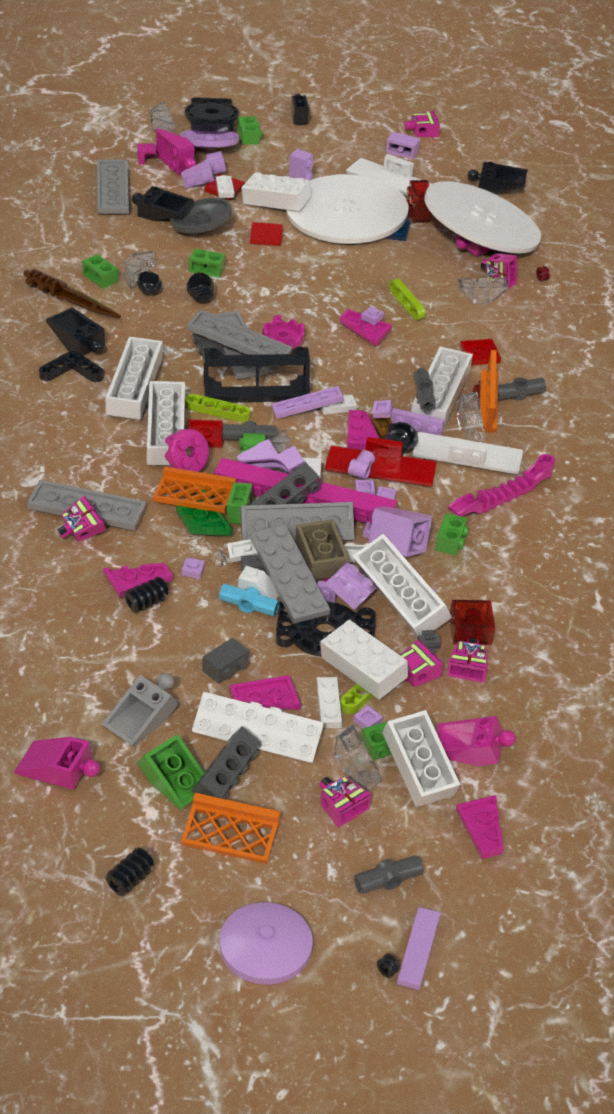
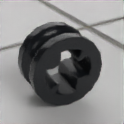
[377,954,400,978]

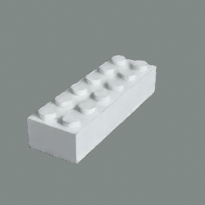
[106,337,163,420]
[411,347,473,429]
[147,381,185,465]
[352,534,452,637]

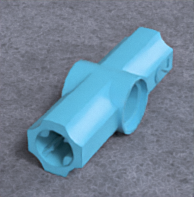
[219,584,280,617]

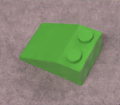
[137,734,204,810]

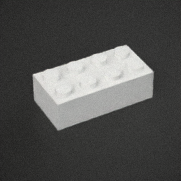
[242,173,311,211]
[320,620,408,700]
[382,710,460,807]

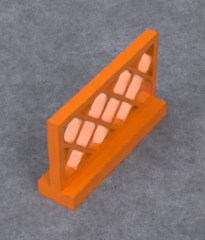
[479,350,498,433]
[153,467,237,513]
[181,793,280,864]

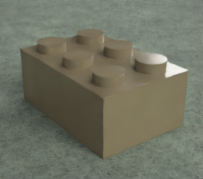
[295,519,349,580]

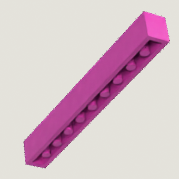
[214,458,397,524]

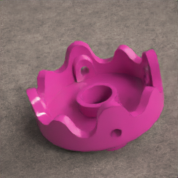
[262,315,304,350]
[165,429,209,472]

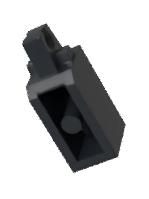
[291,94,309,125]

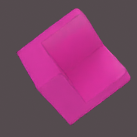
[137,143,156,165]

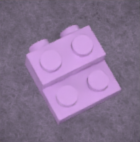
[325,562,377,610]

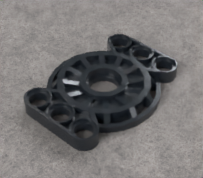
[184,98,239,132]
[276,601,375,657]

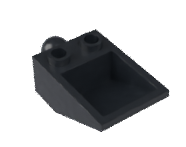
[467,162,528,194]
[132,186,194,221]
[46,307,105,356]

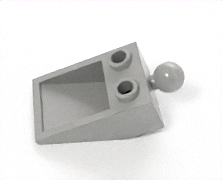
[102,673,178,747]

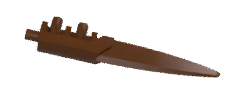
[23,269,121,318]

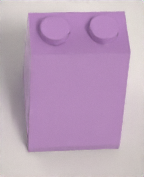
[369,506,433,557]

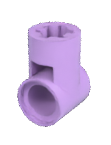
[348,450,375,480]

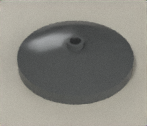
[170,198,232,233]

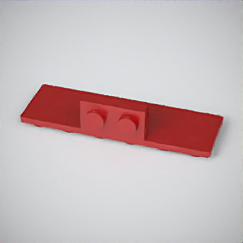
[325,437,437,487]

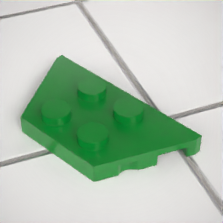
[176,489,232,536]

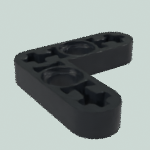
[39,351,104,382]

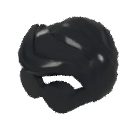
[186,272,214,303]
[384,422,418,452]

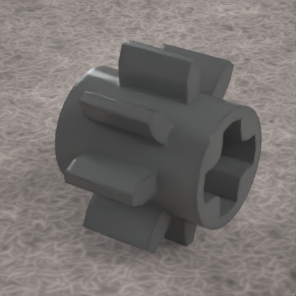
[417,630,440,653]

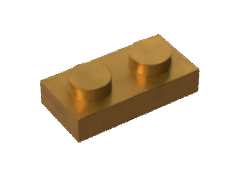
[369,414,393,439]

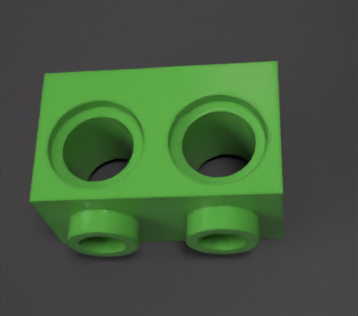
[238,116,262,145]
[189,248,225,278]
[82,254,119,289]
[226,482,253,524]
[435,513,469,556]
[361,721,392,760]

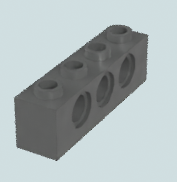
[250,462,321,505]
[191,726,261,799]

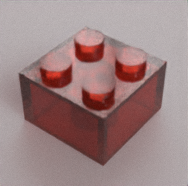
[406,180,432,223]
[450,599,495,645]

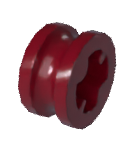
[536,266,550,282]

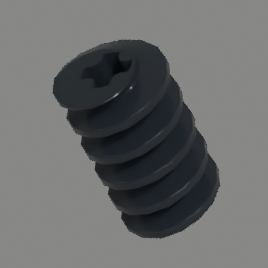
[124,576,169,613]
[106,847,154,897]

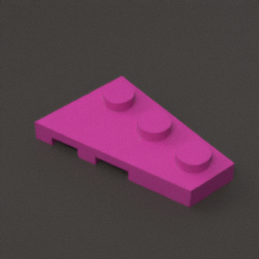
[340,309,392,346]
[347,410,379,450]
[103,563,173,598]
[229,675,300,710]
[456,795,503,859]

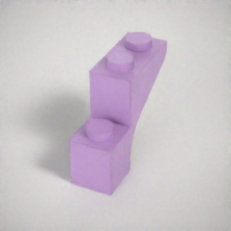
[181,151,226,188]
[237,439,305,474]

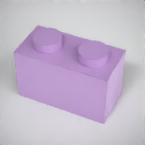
[386,132,420,159]
[289,149,314,180]

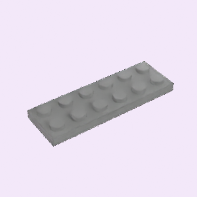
[97,159,129,215]
[186,309,293,367]
[214,311,269,379]
[27,480,146,531]
[240,502,355,541]
[250,525,330,624]

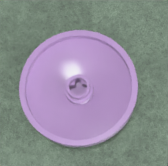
[180,130,239,151]
[219,902,313,984]

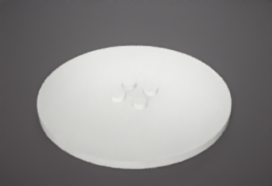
[286,174,409,244]
[424,181,541,253]

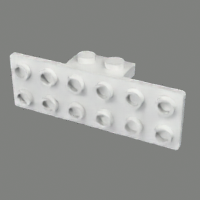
[346,154,432,201]
[413,432,523,474]
[192,692,324,763]

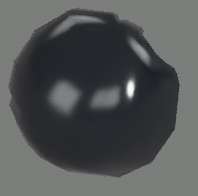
[137,271,162,295]

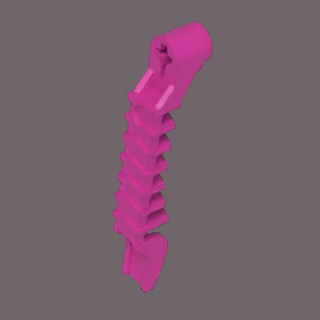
[448,454,555,517]

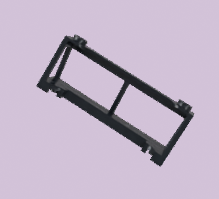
[203,346,310,403]

